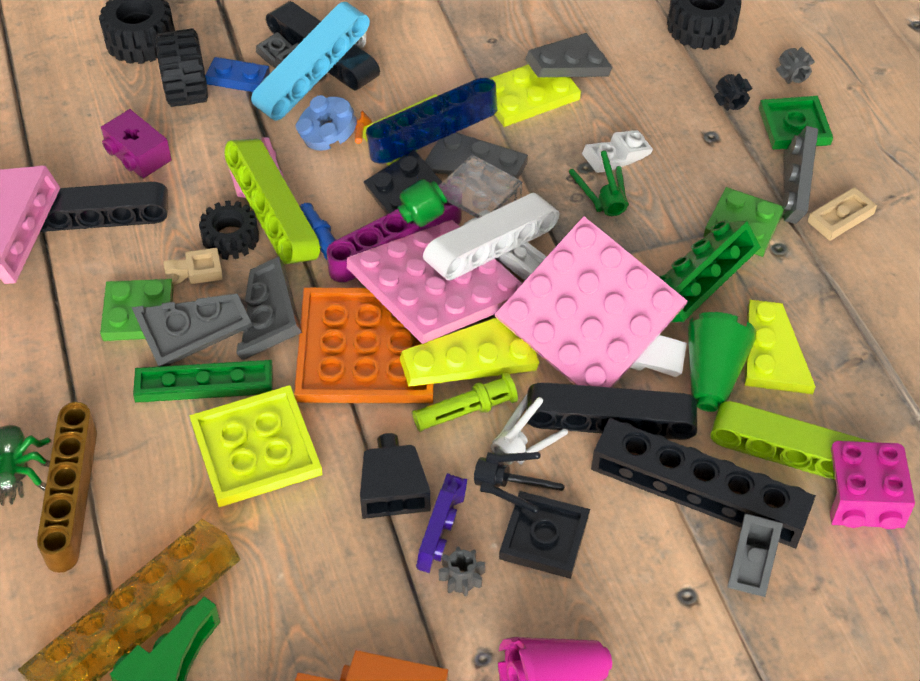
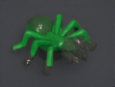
[0,425,52,506]

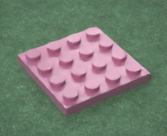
[495,216,687,388]
[347,220,522,344]

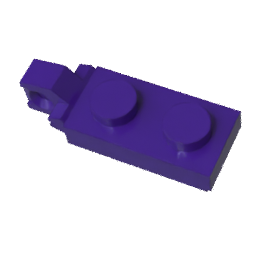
[416,473,467,573]

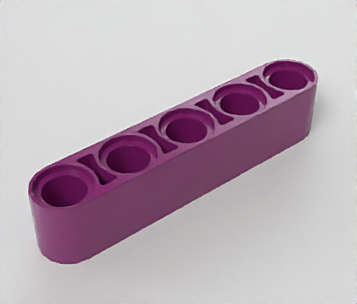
[327,186,462,283]

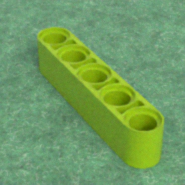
[224,138,320,264]
[710,401,873,480]

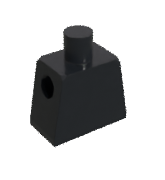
[360,433,431,519]

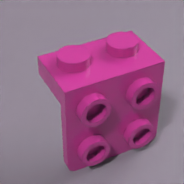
[830,441,915,529]

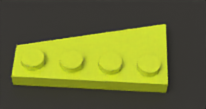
[400,318,540,387]

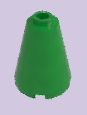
[688,312,756,412]

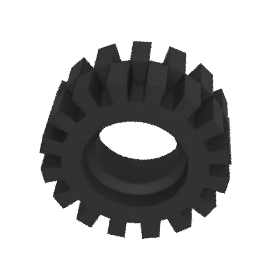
[199,200,259,260]

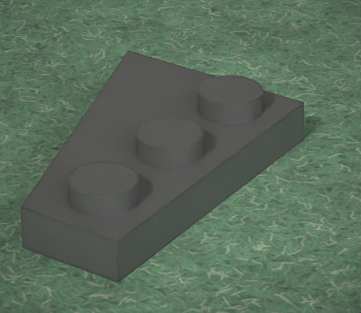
[525,33,613,78]
[782,126,818,224]
[425,129,528,183]
[236,256,302,360]
[131,293,253,367]

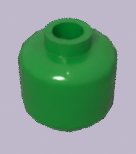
[397,179,447,227]

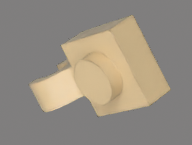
[163,248,223,285]

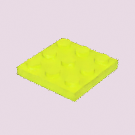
[189,385,323,507]

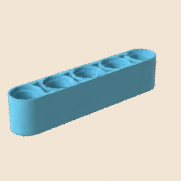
[251,2,370,121]

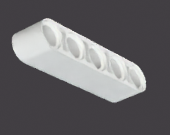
[423,193,560,280]

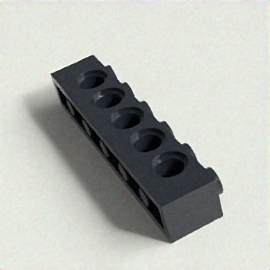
[591,418,816,549]

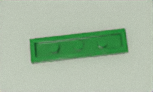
[133,360,273,403]

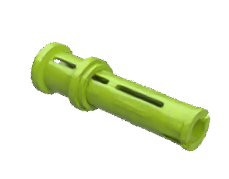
[412,372,518,432]

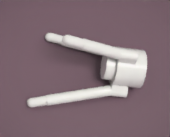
[491,394,568,465]

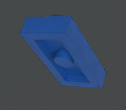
[205,57,270,92]

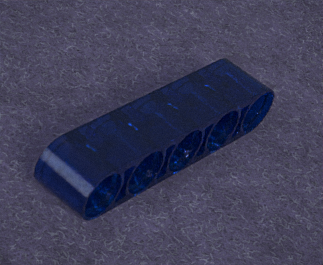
[366,78,498,164]

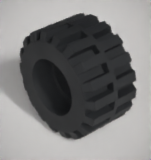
[99,0,175,64]
[667,0,742,50]
[156,28,208,107]

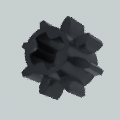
[714,74,753,111]

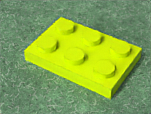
[477,64,581,127]

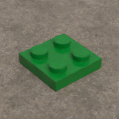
[759,96,833,150]

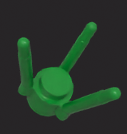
[569,150,629,217]

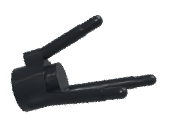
[474,452,565,513]

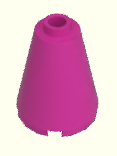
[498,637,612,681]

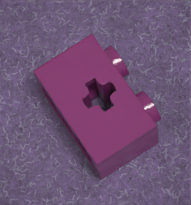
[101,109,172,179]

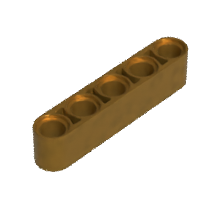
[37,402,97,573]

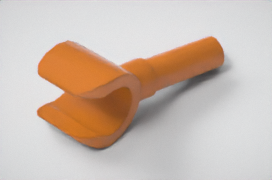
[355,111,372,144]

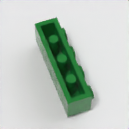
[659,220,761,322]

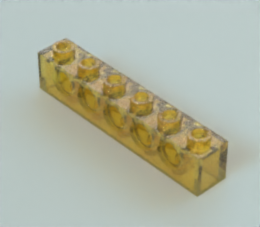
[17,519,241,681]

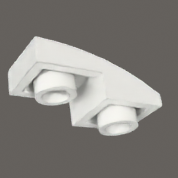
[582,130,653,173]
[630,335,687,377]

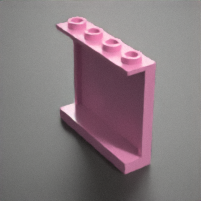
[0,166,60,284]

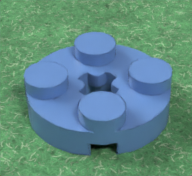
[295,95,357,151]

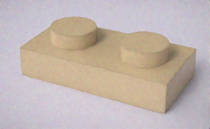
[808,187,877,241]

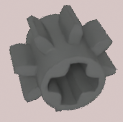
[776,47,815,84]
[439,546,485,596]

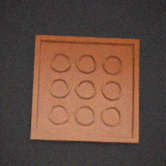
[294,288,434,403]

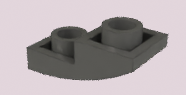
[256,32,299,68]

